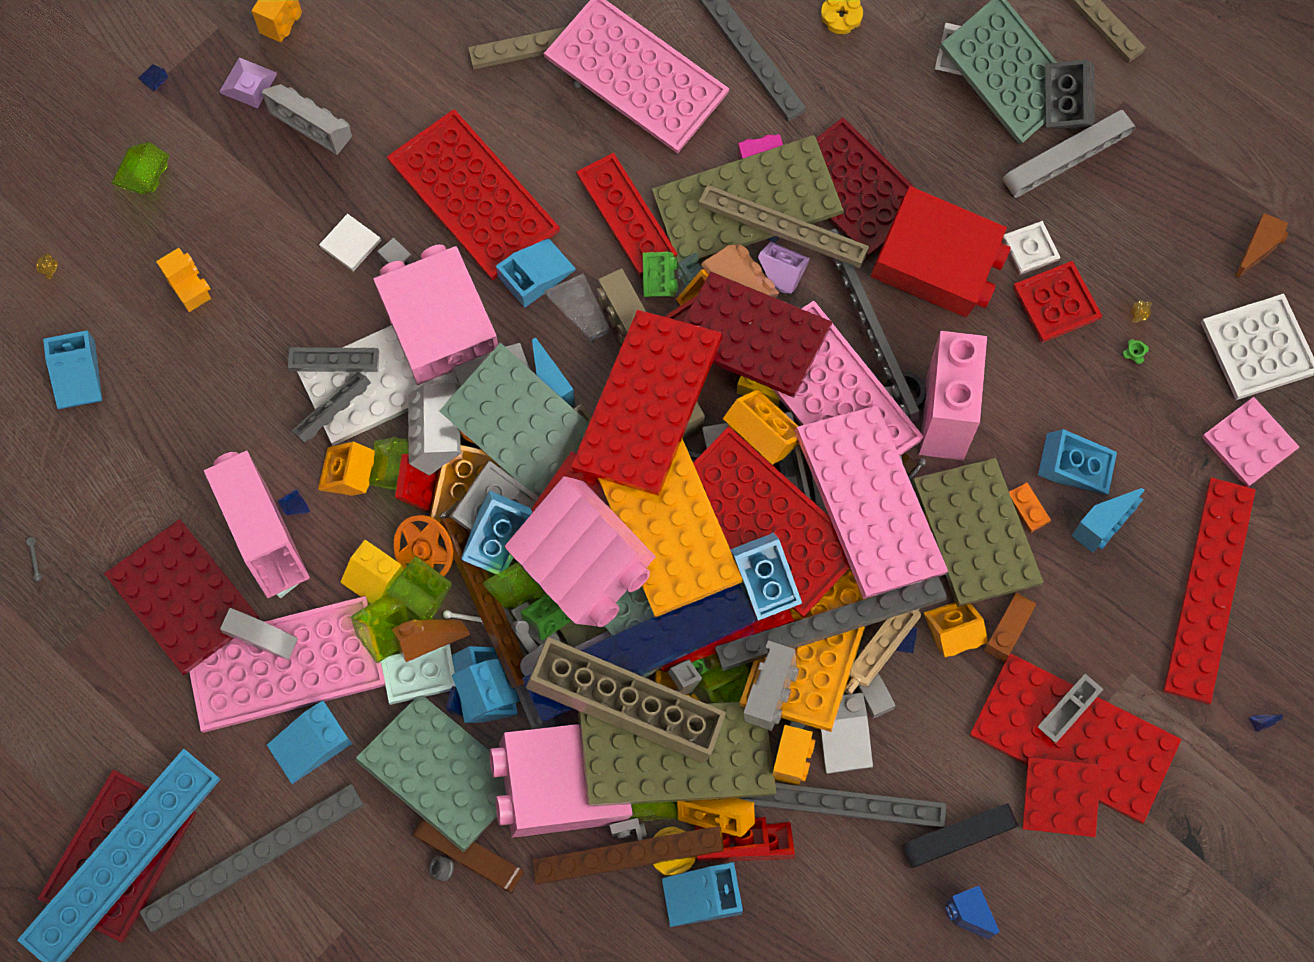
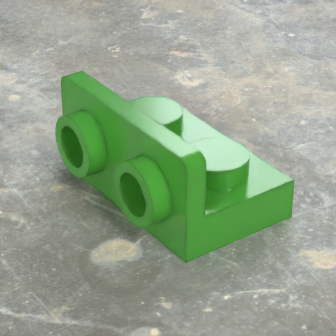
[643,252,678,297]
[521,594,572,640]

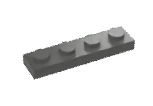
[288,347,379,372]
[291,372,371,443]

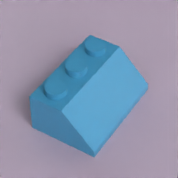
[452,646,518,723]

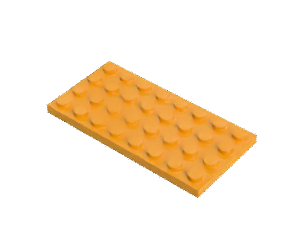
[598,439,743,617]
[740,567,875,732]

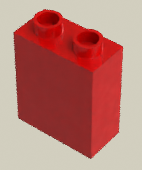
[870,186,1011,318]

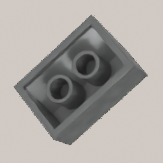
[1045,59,1095,130]

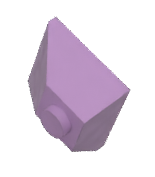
[220,58,277,108]
[758,242,810,293]

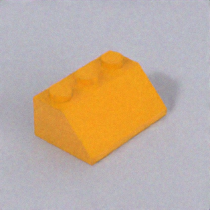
[723,389,799,465]

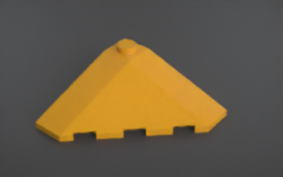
[428,445,500,534]

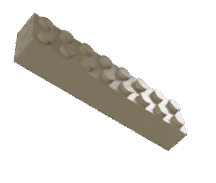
[597,268,705,441]
[526,637,726,763]

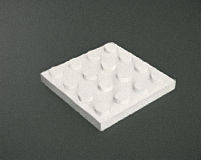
[1201,294,1314,400]

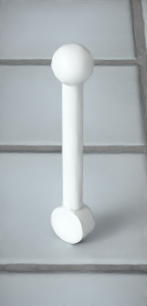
[443,610,484,625]

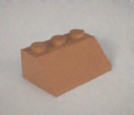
[701,244,779,298]

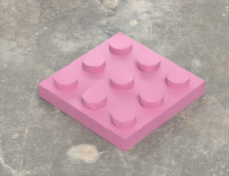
[1202,397,1299,487]

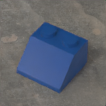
[945,886,1000,939]

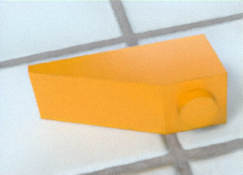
[677,798,755,837]

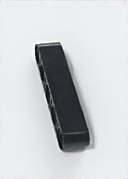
[901,803,1019,868]

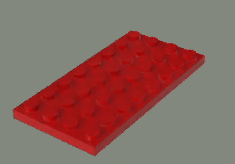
[387,109,560,281]
[571,310,723,496]
[693,426,850,618]
[969,653,1182,824]

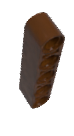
[412,818,524,893]

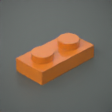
[1009,483,1051,533]

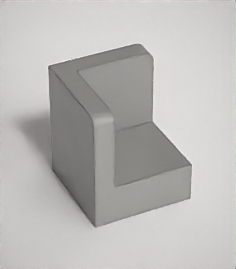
[377,238,413,265]
[668,660,702,695]

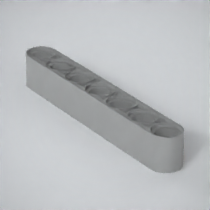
[1002,110,1136,198]

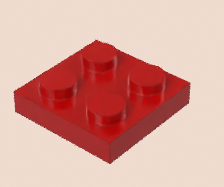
[395,454,437,512]

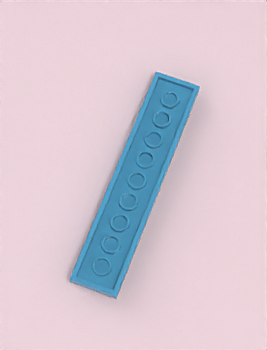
[17,749,221,962]

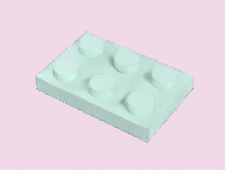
[380,644,457,705]

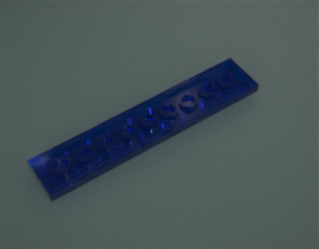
[522,584,758,722]

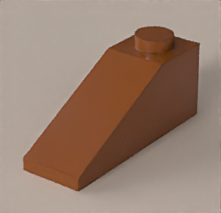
[1235,213,1289,277]
[984,592,1037,662]
[392,619,470,662]

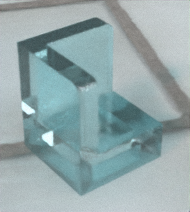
[678,253,703,286]

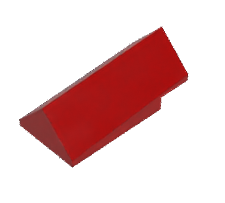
[695,817,795,863]

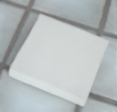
[319,214,381,272]
[1002,221,1060,275]

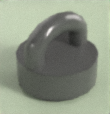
[429,855,454,881]

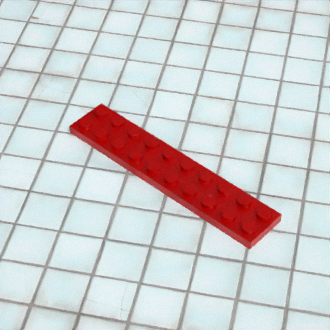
[1163,477,1256,705]

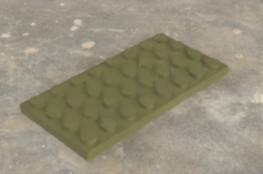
[652,135,843,268]
[578,702,777,807]

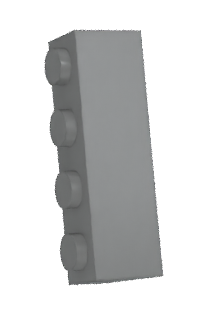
[262,84,352,155]
[408,383,461,475]

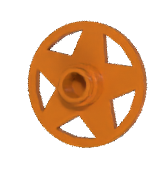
[394,515,453,583]

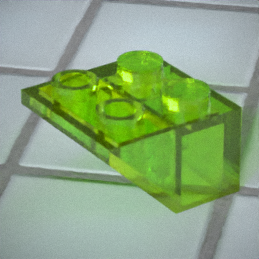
[386,556,452,620]

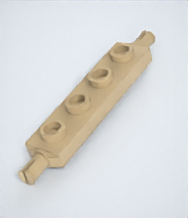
[845,609,921,695]

